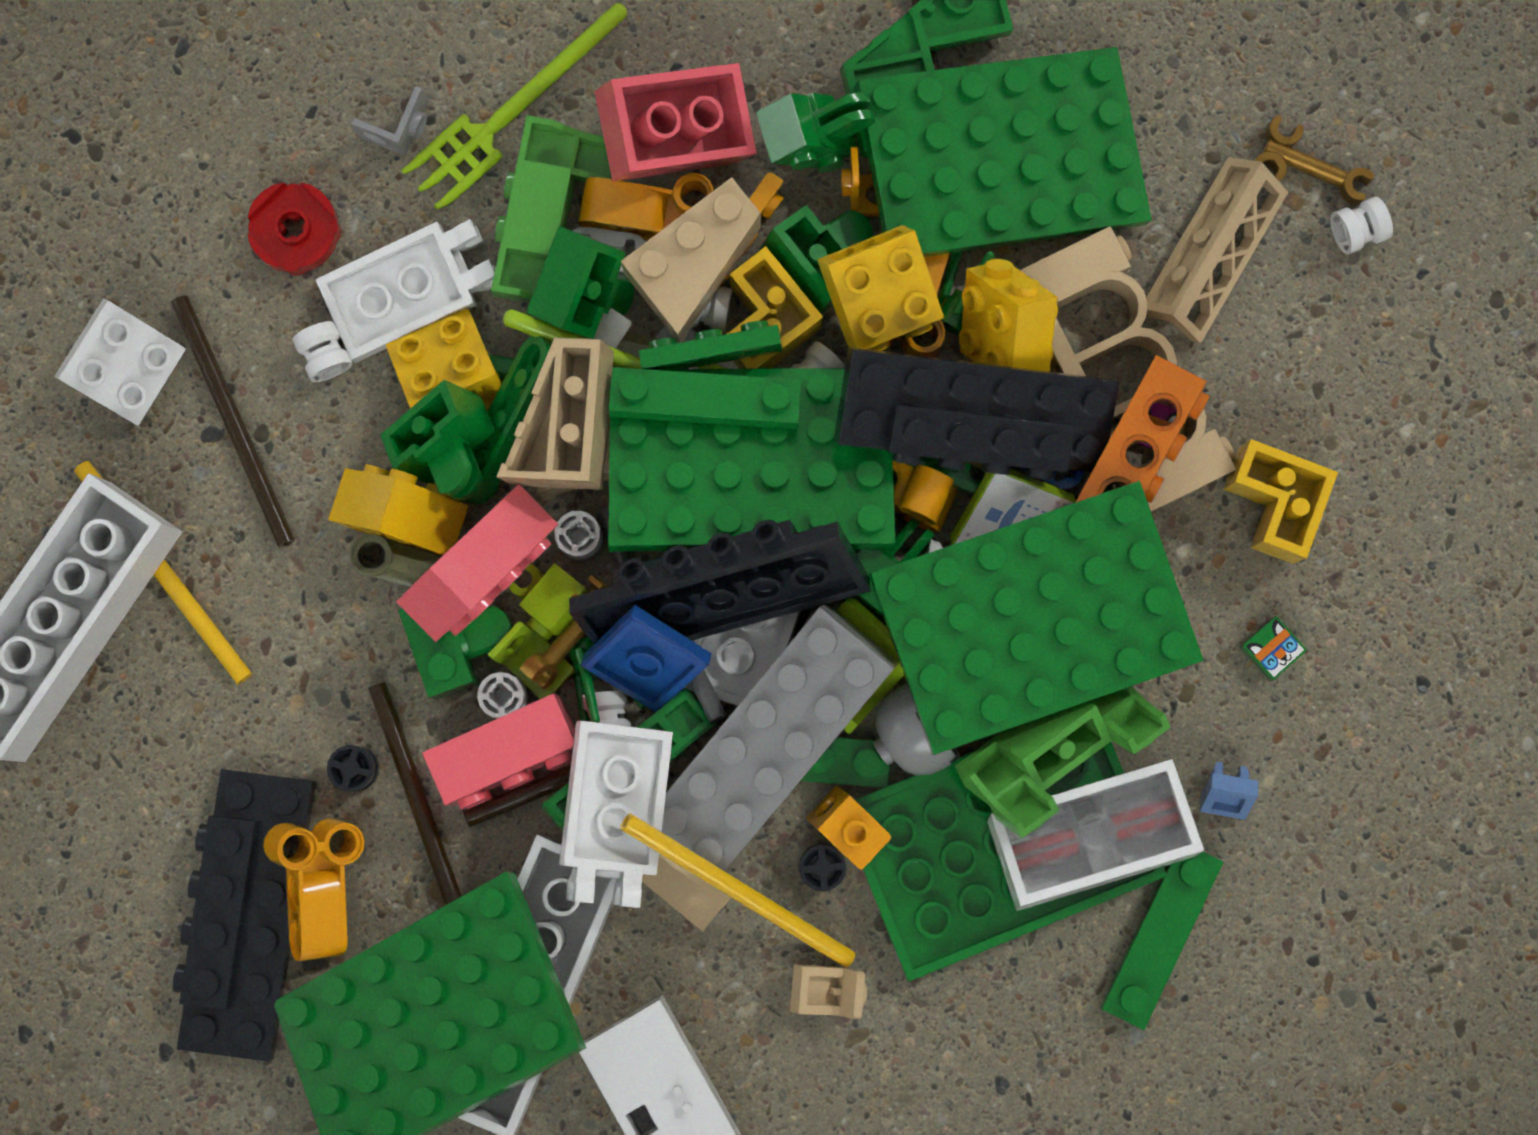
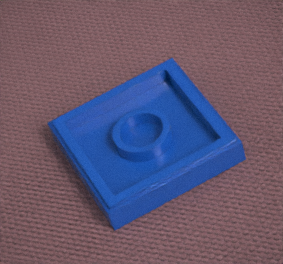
[580,605,712,712]

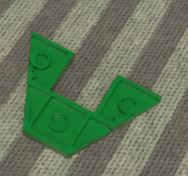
[840,0,1014,158]

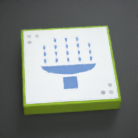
[950,468,1076,544]

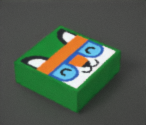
[1239,616,1307,681]

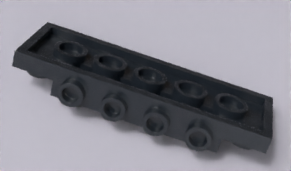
[834,347,1120,479]
[569,520,871,644]
[173,769,316,1062]

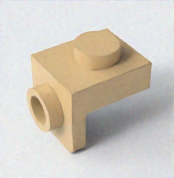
[790,964,867,1019]

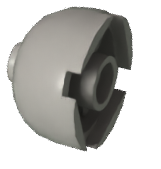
[873,683,961,776]

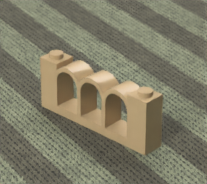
[1020,226,1236,513]

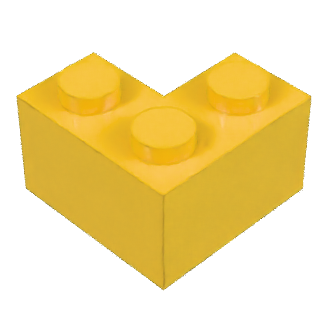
[727,246,823,369]
[1223,439,1338,564]
[328,464,468,556]

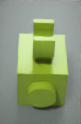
[509,563,590,641]

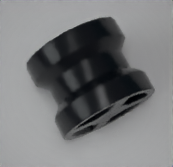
[327,745,380,792]
[799,844,846,892]

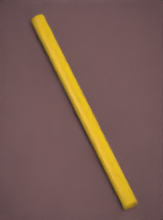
[74,461,253,685]
[620,813,855,968]

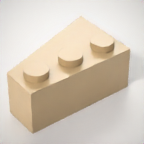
[621,177,761,343]
[496,338,614,490]

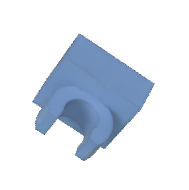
[1200,762,1258,820]

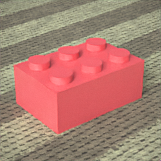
[594,63,757,182]
[396,484,558,642]
[422,693,575,810]

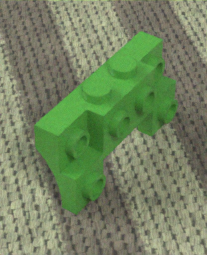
[491,115,612,303]
[955,686,1171,839]

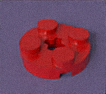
[247,182,342,276]

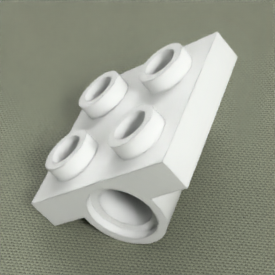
[54,298,186,426]

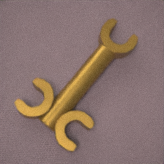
[1254,115,1374,205]
[520,575,608,690]

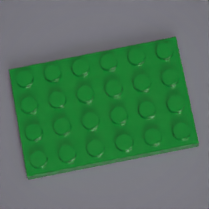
[855,47,1152,257]
[608,368,895,552]
[869,481,1204,755]
[855,742,1167,982]
[274,871,587,1135]

